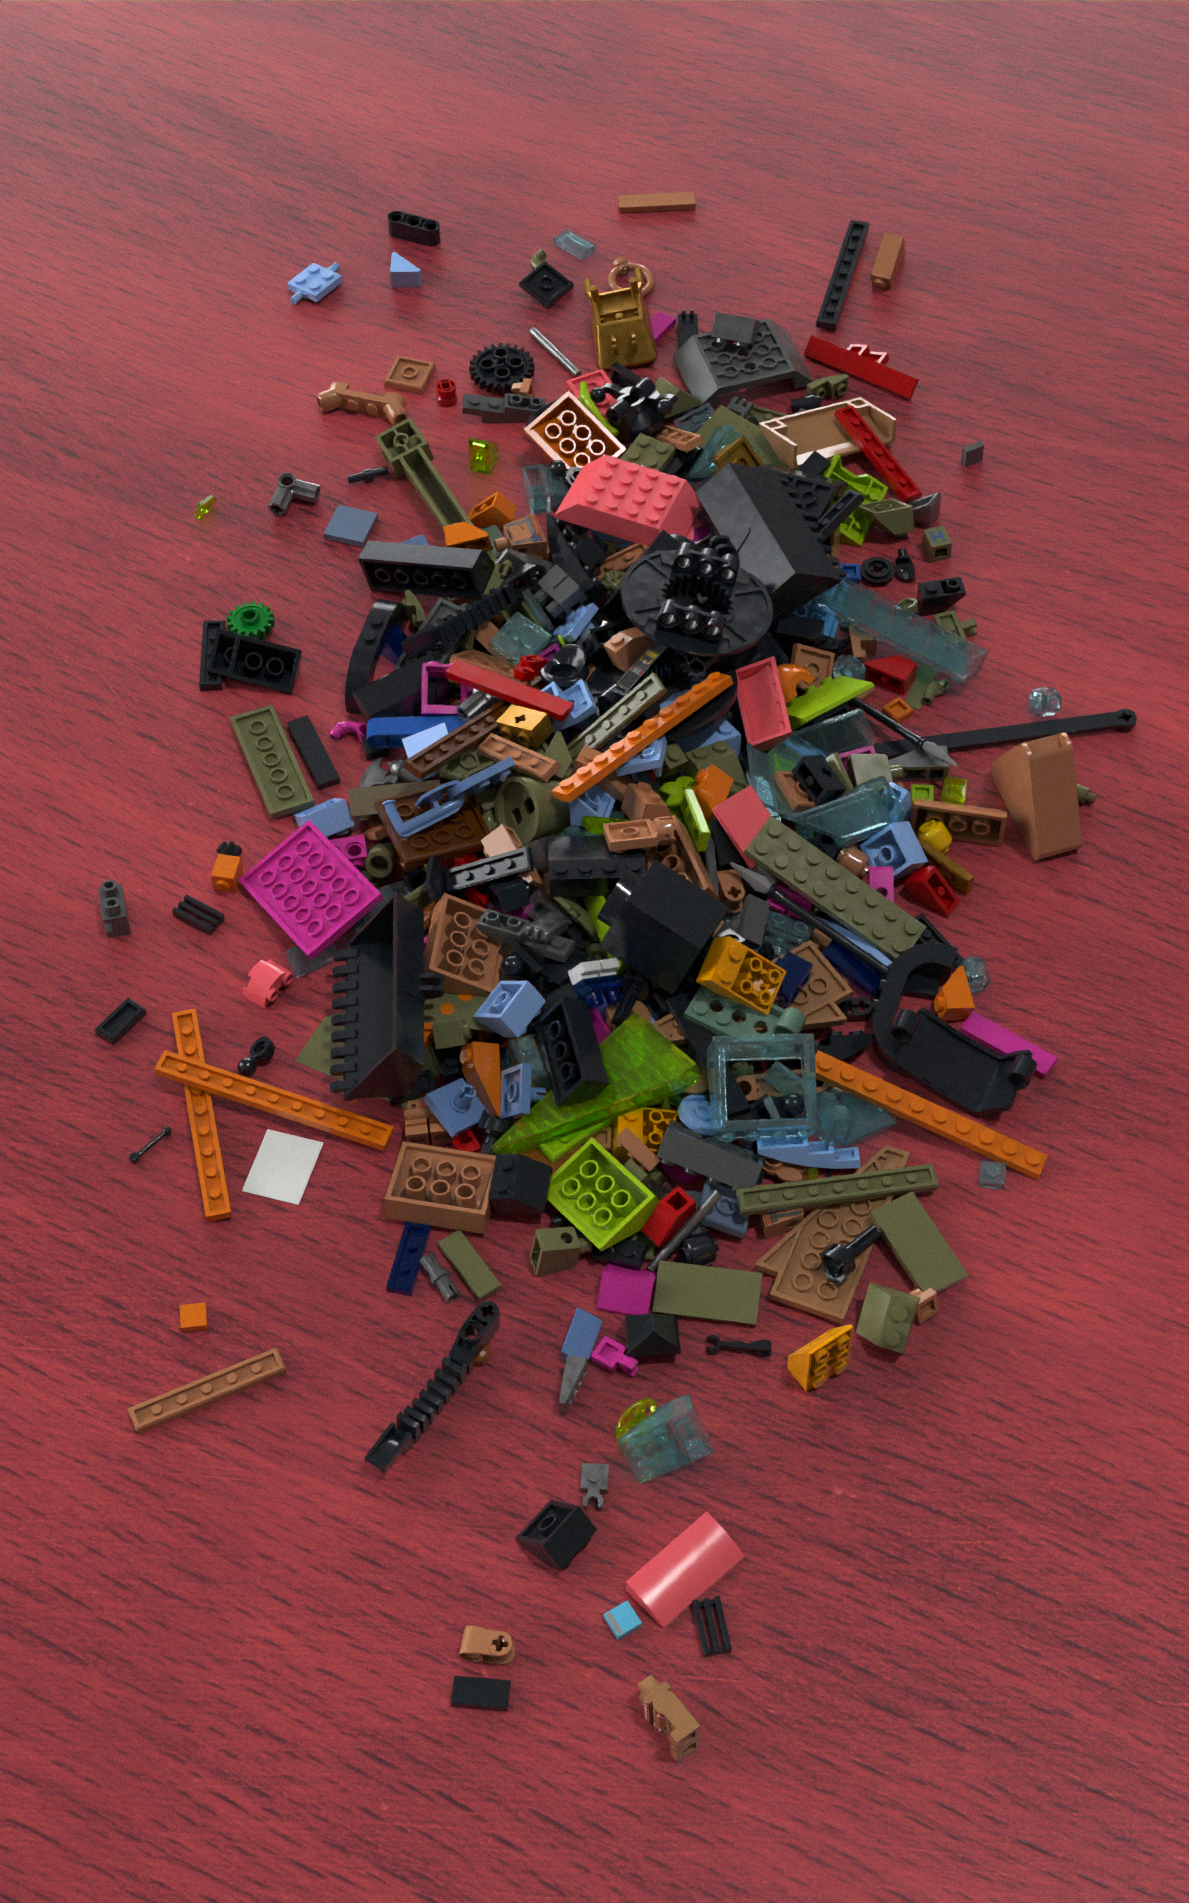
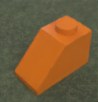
[468,491,517,529]
[443,522,493,552]
[693,764,734,822]
[934,966,975,1021]

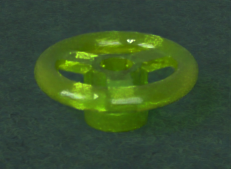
[615,1398,658,1443]

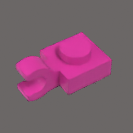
[591,1336,640,1378]

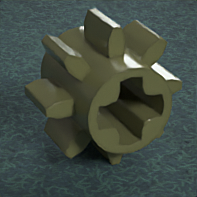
[601,569,625,596]

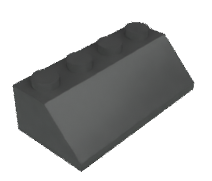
[656,1119,764,1192]

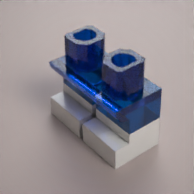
[568,958,625,1009]

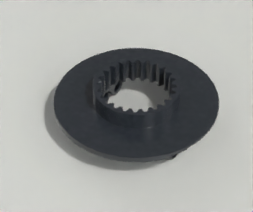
[620,542,773,657]
[586,647,738,742]

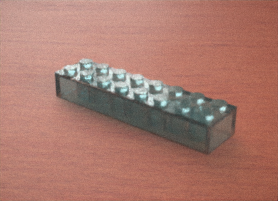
[811,578,989,683]

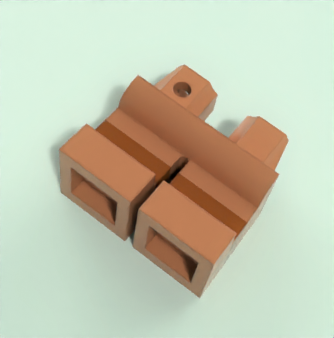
[404,1100,454,1146]

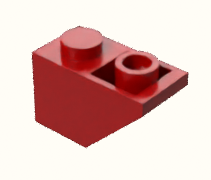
[641,1186,696,1248]

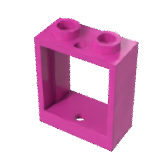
[421,661,468,716]

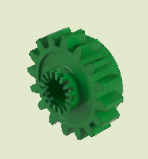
[226,601,275,640]

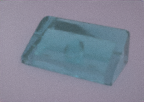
[286,942,337,978]

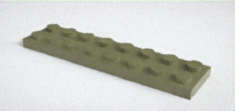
[743,816,926,961]

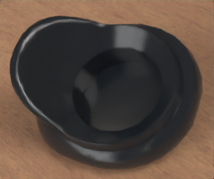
[540,644,589,688]

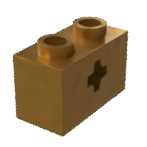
[496,705,554,748]

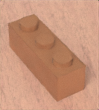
[615,1127,661,1172]

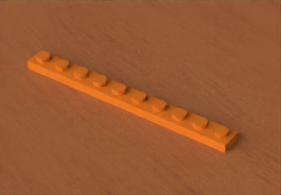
[552,672,733,803]
[172,1008,232,1222]
[154,1050,394,1152]
[807,1050,1048,1180]

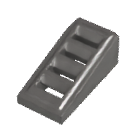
[559,1355,588,1415]

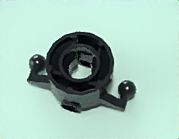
[590,378,678,443]

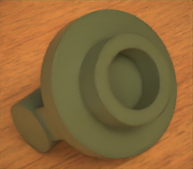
[731,1061,754,1077]

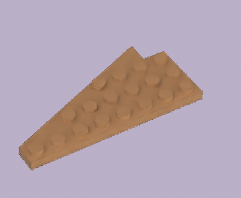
[651,940,853,1047]
[755,1145,910,1324]

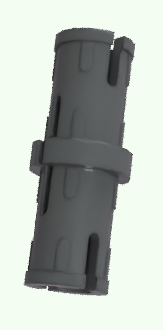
[420,1253,461,1303]

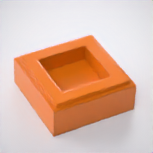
[882,697,914,724]
[180,1302,208,1332]

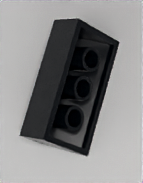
[352,653,455,723]
[535,996,610,1107]

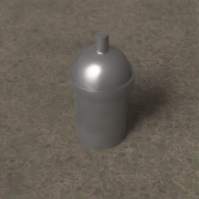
[387,759,427,783]

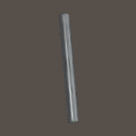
[529,327,582,378]
[647,1189,722,1272]

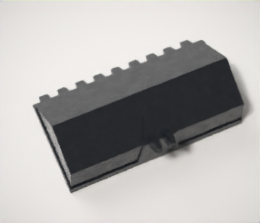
[696,462,847,626]
[330,891,444,1101]

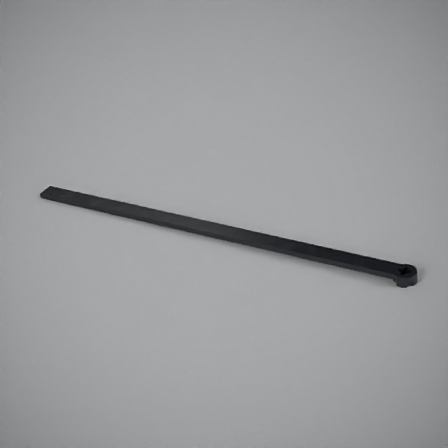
[739,709,1137,768]

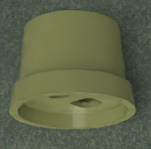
[495,777,571,846]

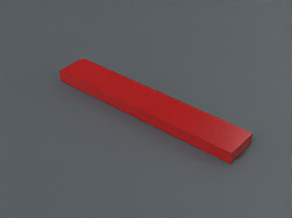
[804,335,919,399]
[834,405,923,503]
[445,659,574,722]

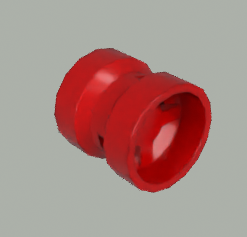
[436,378,457,408]

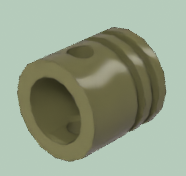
[365,843,396,878]

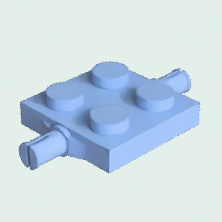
[287,262,343,305]

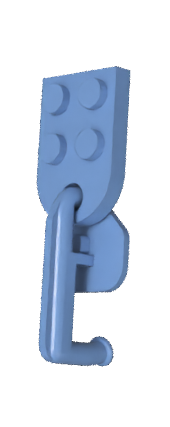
[382,756,515,838]

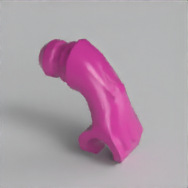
[330,721,367,742]

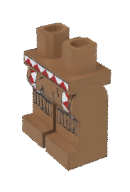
[638,1675,700,1763]

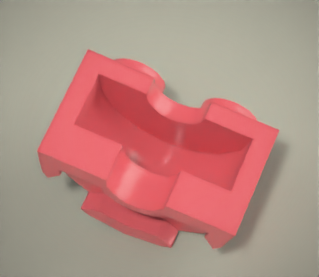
[242,959,294,1009]

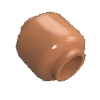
[835,846,870,879]

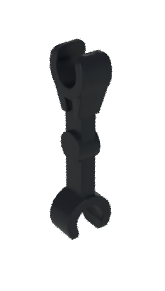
[705,1335,772,1357]

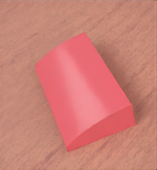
[735,656,793,755]
[626,1511,745,1629]

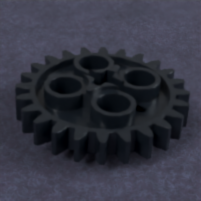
[469,343,535,395]

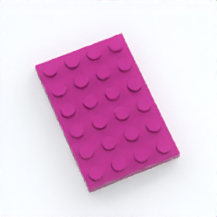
[238,820,385,961]

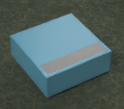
[604,1600,642,1641]

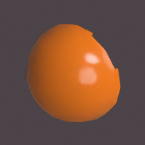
[777,664,815,703]

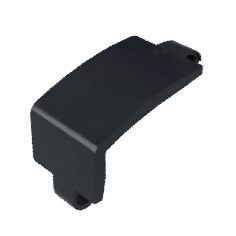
[890,1008,1037,1118]

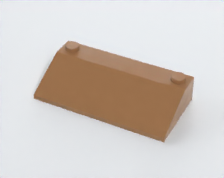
[759,397,897,470]

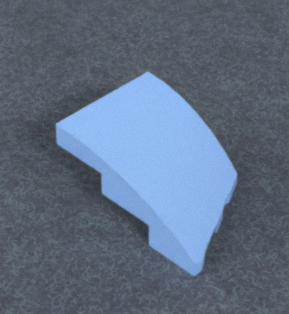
[540,679,598,733]

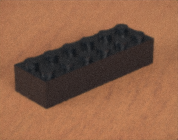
[358,541,491,600]

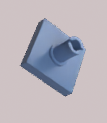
[500,1063,546,1120]
[423,1078,491,1138]

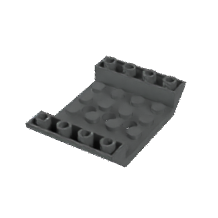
[673,319,813,409]

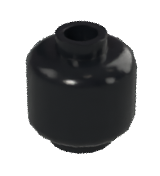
[679,1232,719,1266]

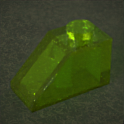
[468,437,499,475]

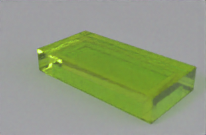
[941,777,968,804]

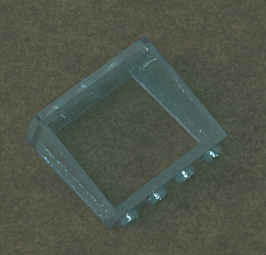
[706,1033,818,1142]

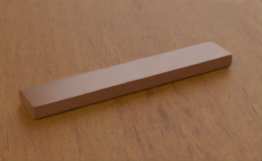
[127,1348,287,1435]

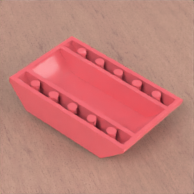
[554,455,699,546]

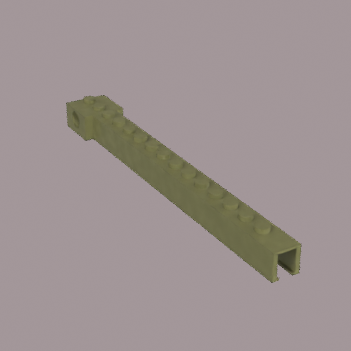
[374,417,553,655]

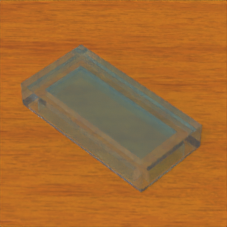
[553,229,595,260]

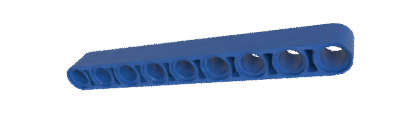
[366,715,568,748]

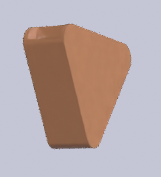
[991,732,1082,860]

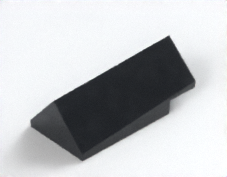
[207,628,302,693]

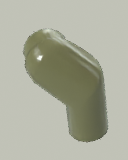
[530,249,547,269]
[922,679,951,705]

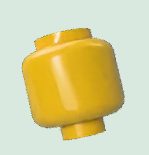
[917,820,952,854]

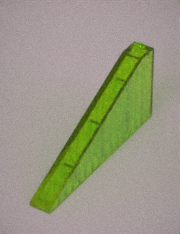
[491,1012,700,1156]

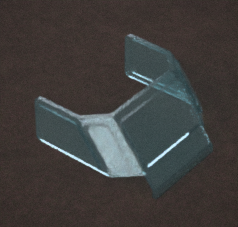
[746,708,890,839]

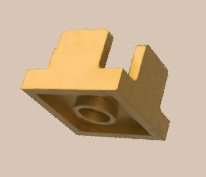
[710,435,764,477]

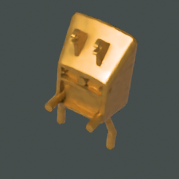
[583,268,657,371]

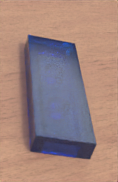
[822,940,886,1000]
[386,1221,431,1296]

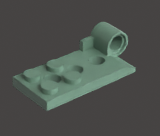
[683,985,806,1061]

